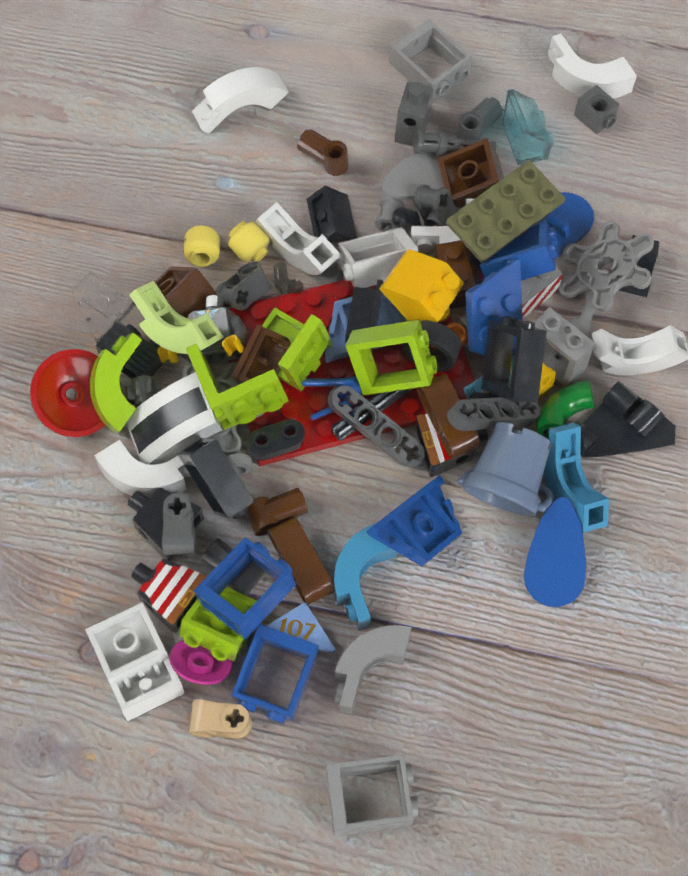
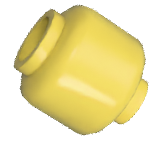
[228,221,269,262]
[183,225,220,267]

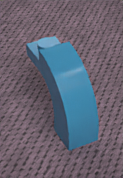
[544,423,609,533]
[334,523,397,631]

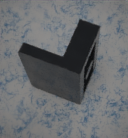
[306,185,357,243]
[345,279,384,342]

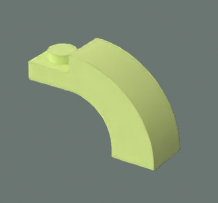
[129,281,224,354]

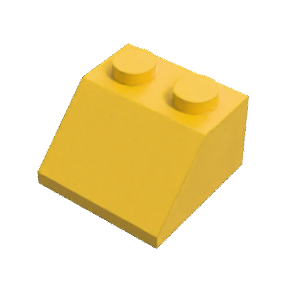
[379,249,464,322]

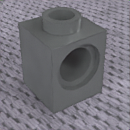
[574,85,619,135]

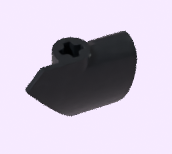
[575,381,676,458]

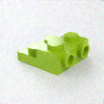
[179,587,256,662]

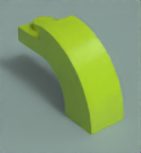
[90,333,142,433]

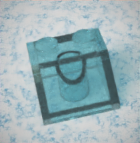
[502,89,554,165]

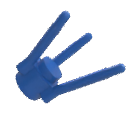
[301,376,361,420]

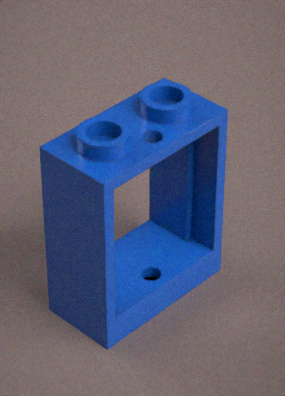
[480,219,559,281]
[194,537,296,640]
[231,624,320,724]

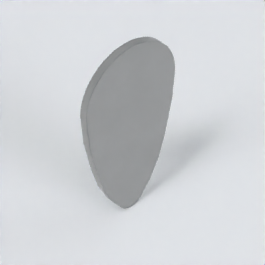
[380,152,444,199]

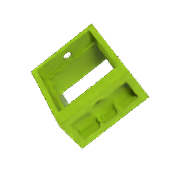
[345,320,437,395]

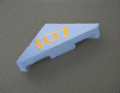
[266,602,336,654]

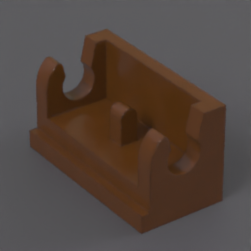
[232,324,291,385]

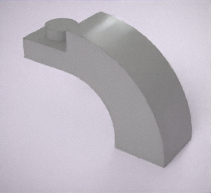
[335,625,411,716]

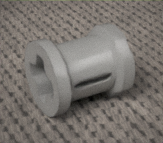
[375,196,404,232]

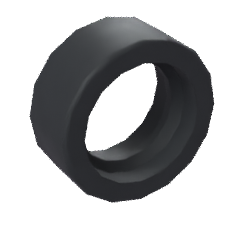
[402,320,462,372]

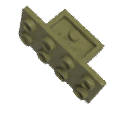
[446,160,565,263]

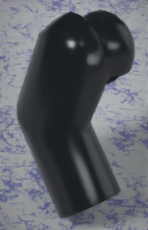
[392,207,422,235]

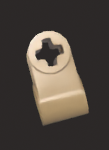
[189,700,252,739]

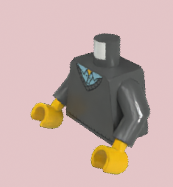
[157,295,249,364]

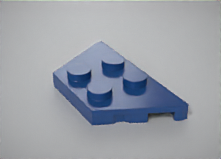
[465,259,523,357]
[366,475,462,566]

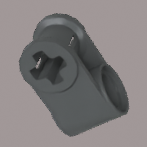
[414,184,459,226]
[215,261,271,310]
[162,493,196,555]

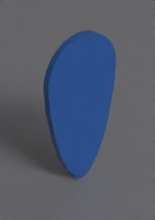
[540,192,594,256]
[524,497,586,607]

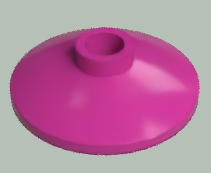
[169,640,232,685]

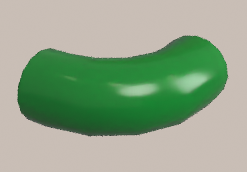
[536,379,595,439]

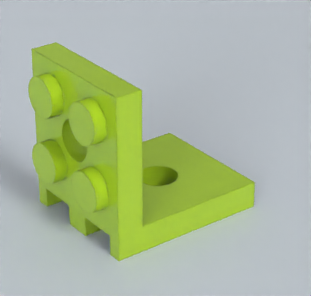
[262,307,333,392]
[186,343,289,430]

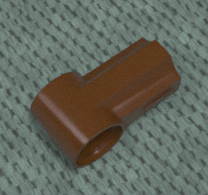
[297,129,349,176]
[245,488,308,536]

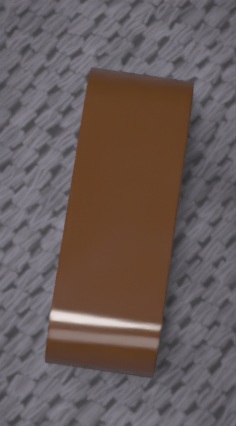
[417,374,480,459]
[267,516,335,605]

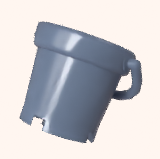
[457,422,554,516]

